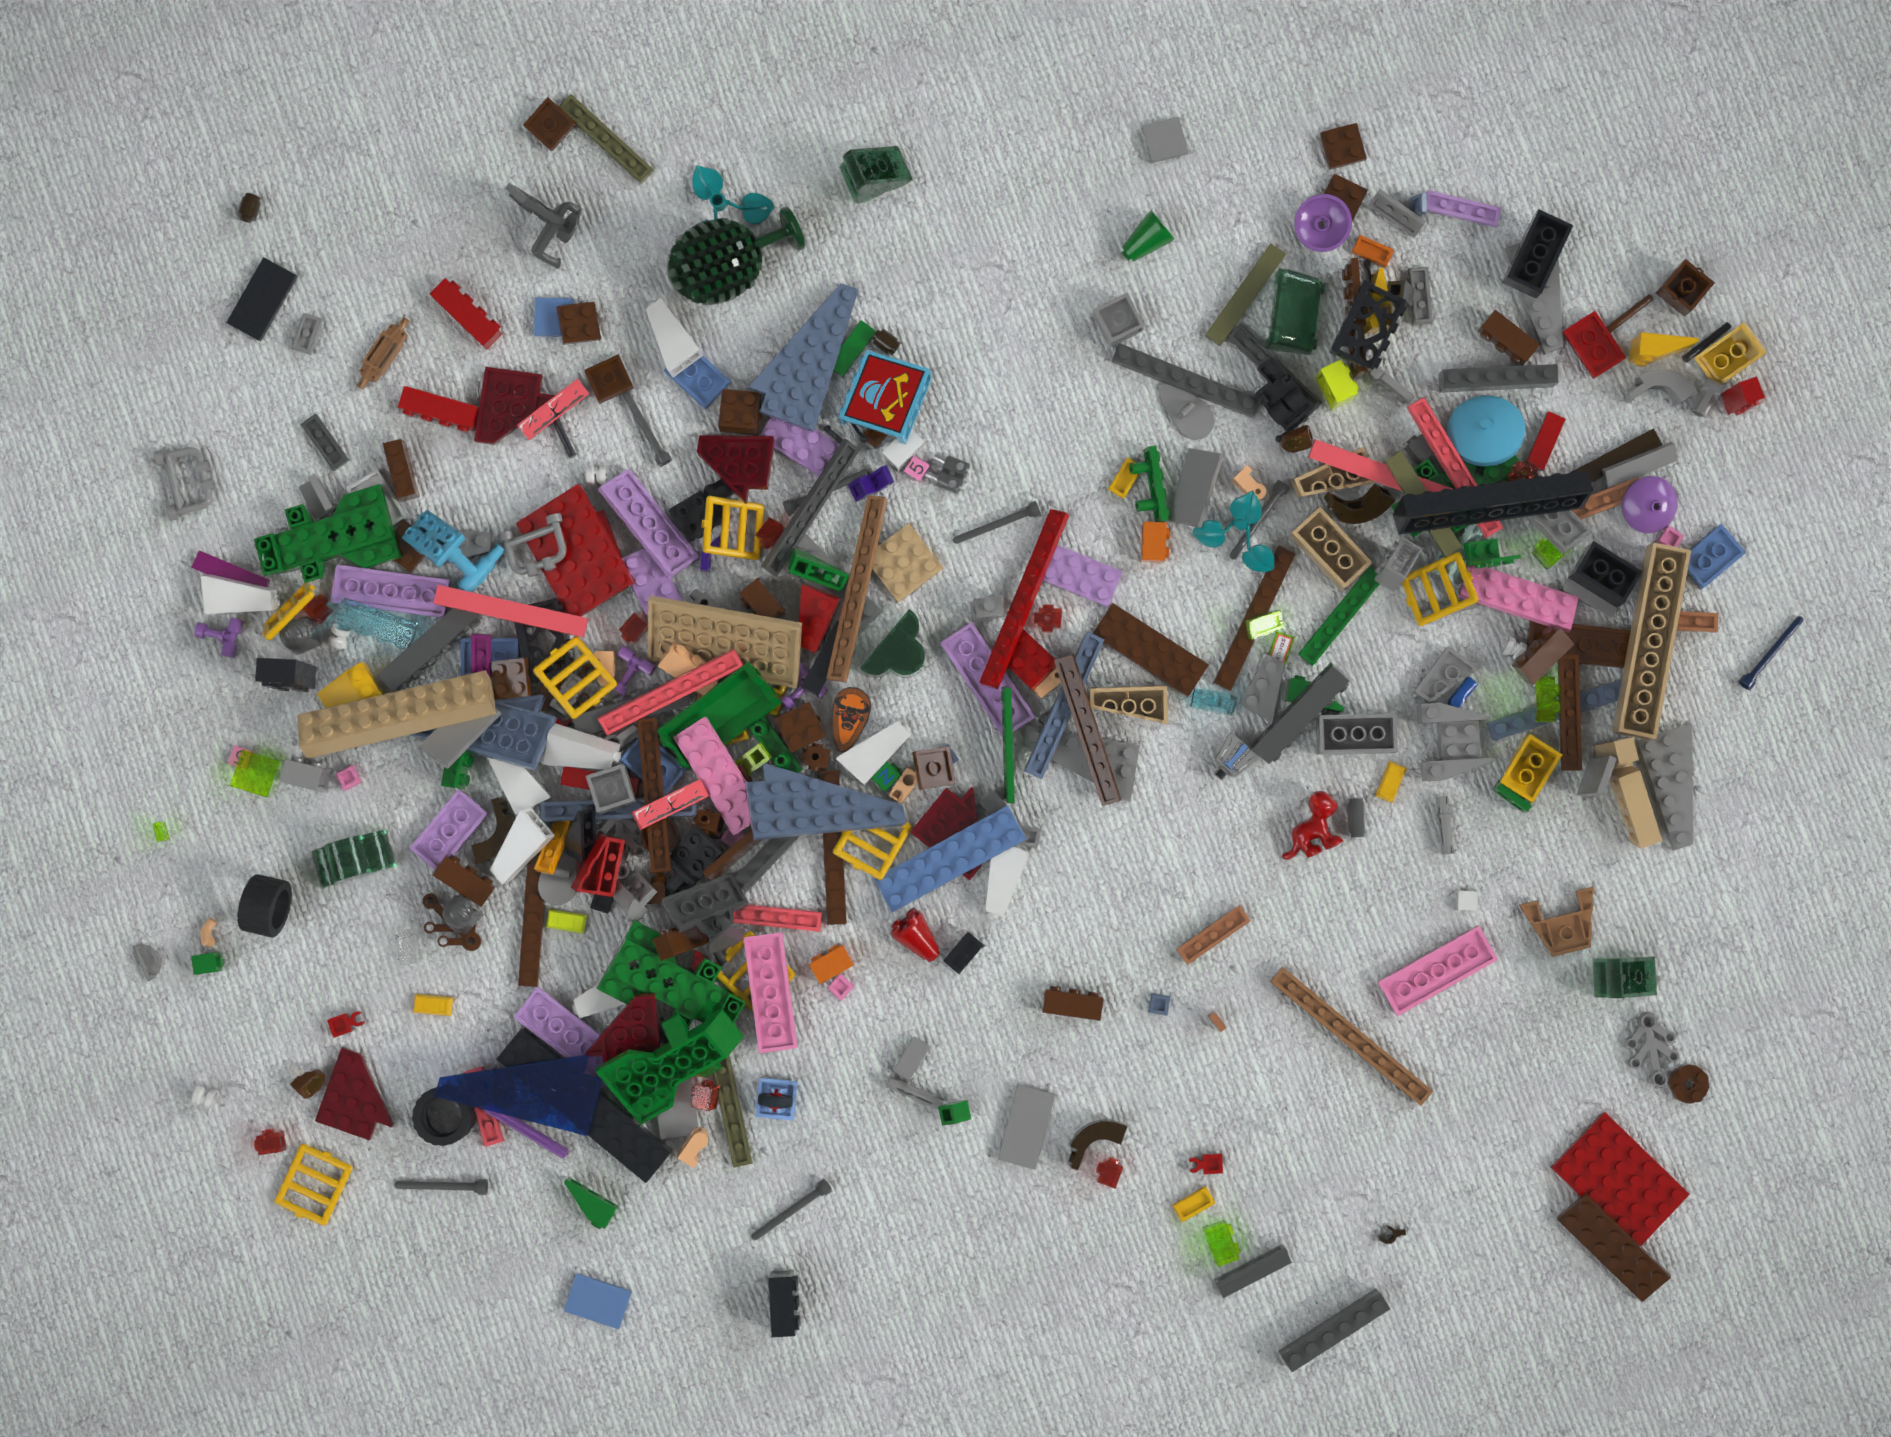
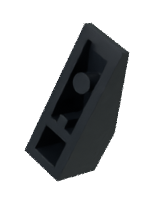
[566,804,596,862]

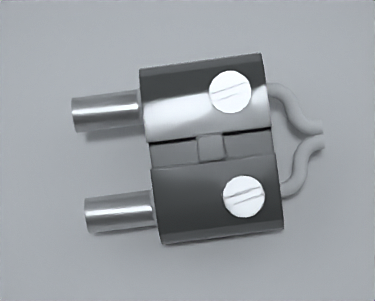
[926,454,973,494]

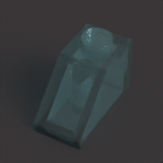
[1190,688,1238,716]

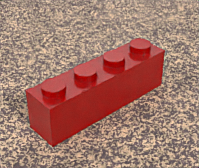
[429,278,502,350]
[398,386,479,433]

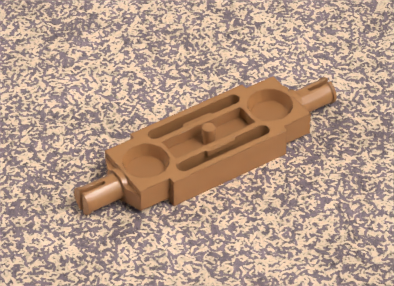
[356,317,410,390]

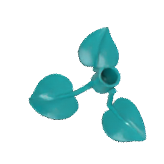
[692,165,775,224]
[1192,490,1275,572]

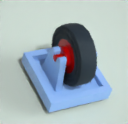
[755,1077,798,1120]

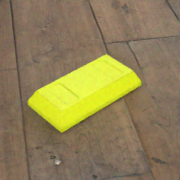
[546,908,587,934]

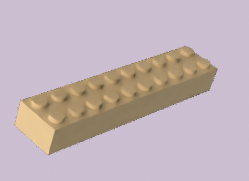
[1612,542,1691,740]
[297,670,496,759]

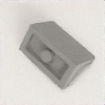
[299,474,336,520]

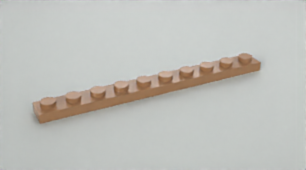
[826,495,888,683]
[1270,967,1433,1106]

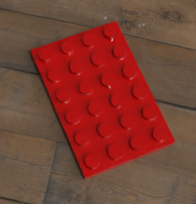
[516,484,635,617]
[1550,1112,1690,1246]

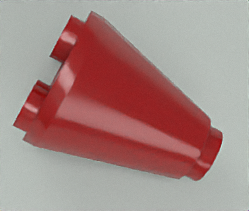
[890,907,940,962]

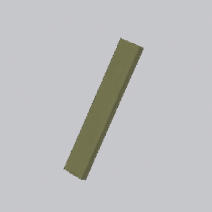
[559,94,654,184]
[1205,243,1286,346]
[1384,451,1462,558]
[713,1055,753,1168]

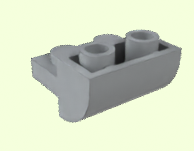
[613,870,657,922]

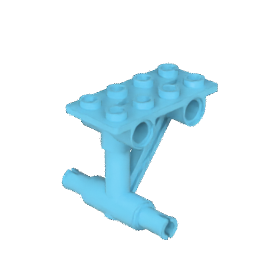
[402,510,506,592]

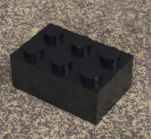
[1568,541,1643,608]
[768,1270,801,1338]

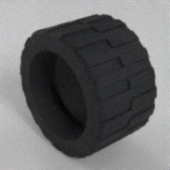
[237,874,292,938]
[412,1084,476,1146]

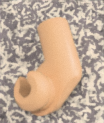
[200,917,217,948]

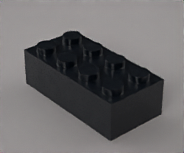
[1502,209,1574,299]
[255,658,316,692]

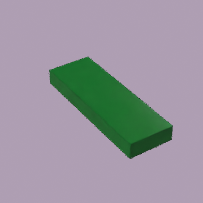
[833,320,876,378]

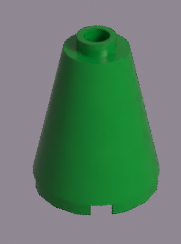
[1121,210,1174,262]

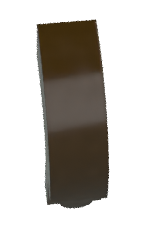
[1323,483,1395,524]
[471,797,515,864]
[1068,1119,1128,1170]

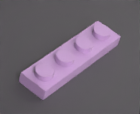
[1426,190,1501,228]

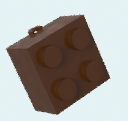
[1655,259,1715,317]
[718,389,762,436]
[739,578,785,618]
[774,701,826,753]

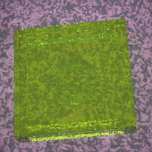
[230,749,280,798]

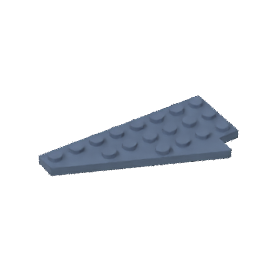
[748,283,858,432]
[410,695,557,771]
[745,763,906,840]

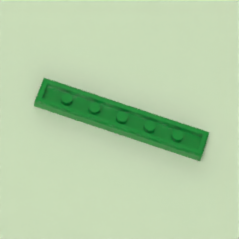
[1297,566,1380,666]
[1001,686,1015,803]

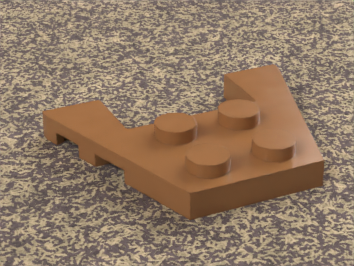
[1519,887,1594,957]

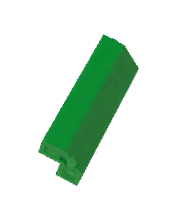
[657,662,782,771]

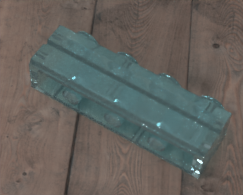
[334,598,418,649]

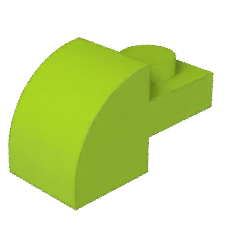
[735,742,772,775]

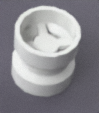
[586,466,608,486]
[327,623,351,649]
[1501,636,1527,660]
[192,1085,218,1109]

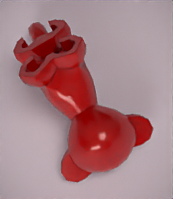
[1282,791,1343,860]

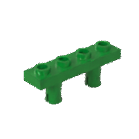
[1129,445,1170,522]
[748,716,804,773]

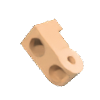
[1231,465,1266,501]
[594,651,616,687]
[1033,668,1061,699]
[889,766,918,804]
[677,1127,708,1168]

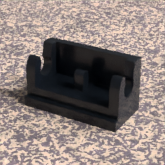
[943,931,984,974]

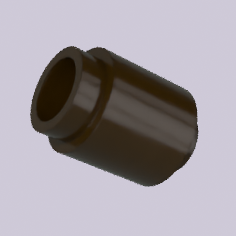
[237,193,261,223]
[872,328,901,356]

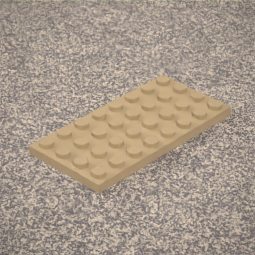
[648,595,802,688]

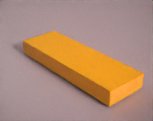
[534,821,573,875]

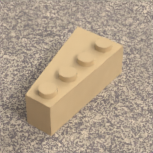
[1290,447,1376,497]
[1088,685,1168,724]
[1593,737,1639,769]
[1609,766,1662,849]

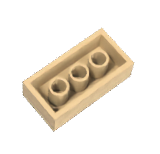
[1289,507,1373,591]

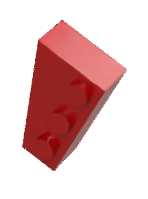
[1721,376,1765,416]
[799,583,841,653]
[570,834,625,897]

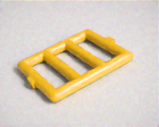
[701,496,765,560]
[1402,552,1479,626]
[261,582,315,640]
[533,636,617,719]
[833,822,912,880]
[717,931,795,1012]
[274,1143,353,1226]

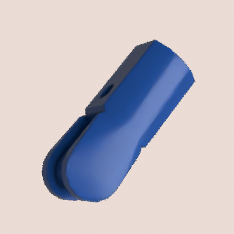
[1447,677,1478,708]

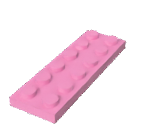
[1458,565,1579,633]
[673,717,751,836]
[1377,926,1498,1016]
[744,932,798,1053]

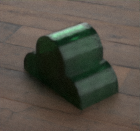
[839,146,913,204]
[860,609,925,678]
[311,830,397,889]
[1592,956,1657,998]

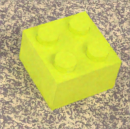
[1315,359,1359,410]

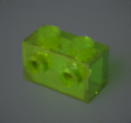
[1531,539,1576,570]
[1534,677,1560,722]
[1202,1220,1241,1267]

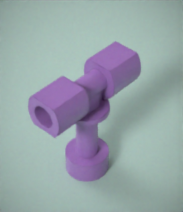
[194,618,244,658]
[614,646,656,696]
[780,663,828,711]

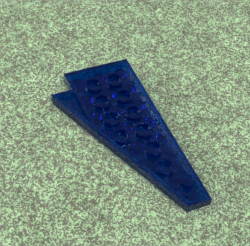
[434,1055,603,1136]

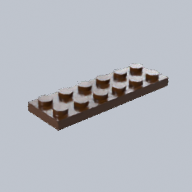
[1342,258,1367,380]
[1093,603,1209,697]
[1526,620,1631,669]
[1557,1192,1671,1302]

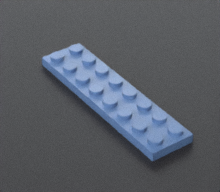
[874,805,1027,912]

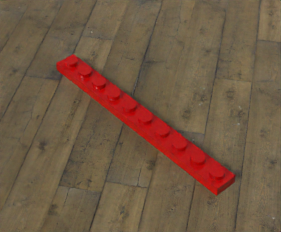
[979,509,1069,690]

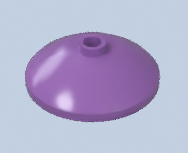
[1294,194,1352,252]
[1622,476,1678,533]

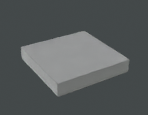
[1142,117,1188,163]

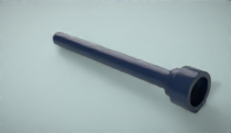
[1738,616,1804,690]

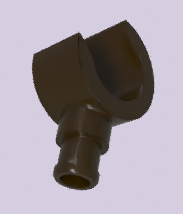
[1378,1225,1406,1244]

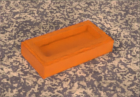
[1351,234,1394,268]

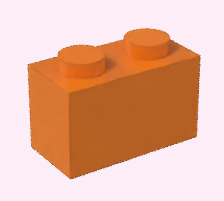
[1141,522,1170,563]
[809,943,854,984]

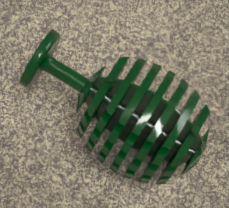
[667,206,805,305]

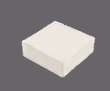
[1457,891,1478,911]

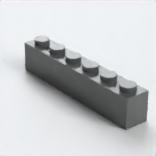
[1438,364,1559,393]
[377,608,483,692]
[1251,662,1350,764]
[572,678,690,734]
[1278,1289,1390,1372]

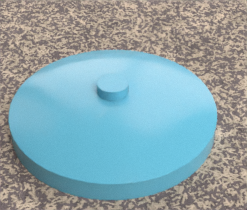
[1447,396,1525,466]

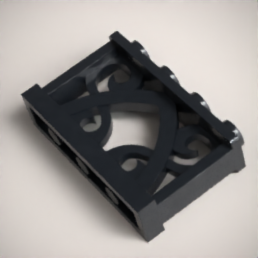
[1329,280,1407,372]
[514,598,575,684]

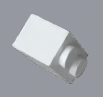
[882,429,925,472]

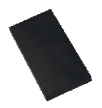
[226,257,298,342]

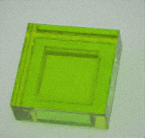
[152,822,170,842]

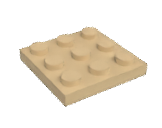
[872,523,944,603]

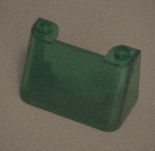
[1265,268,1325,355]

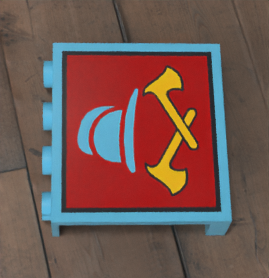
[839,350,933,445]

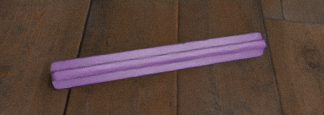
[482,1101,569,1159]

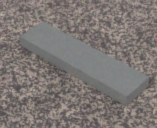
[1602,442,1677,488]

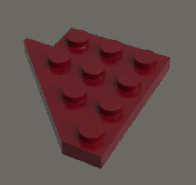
[474,367,555,445]
[697,435,775,504]
[910,787,982,881]
[585,993,661,1063]
[315,1047,394,1140]

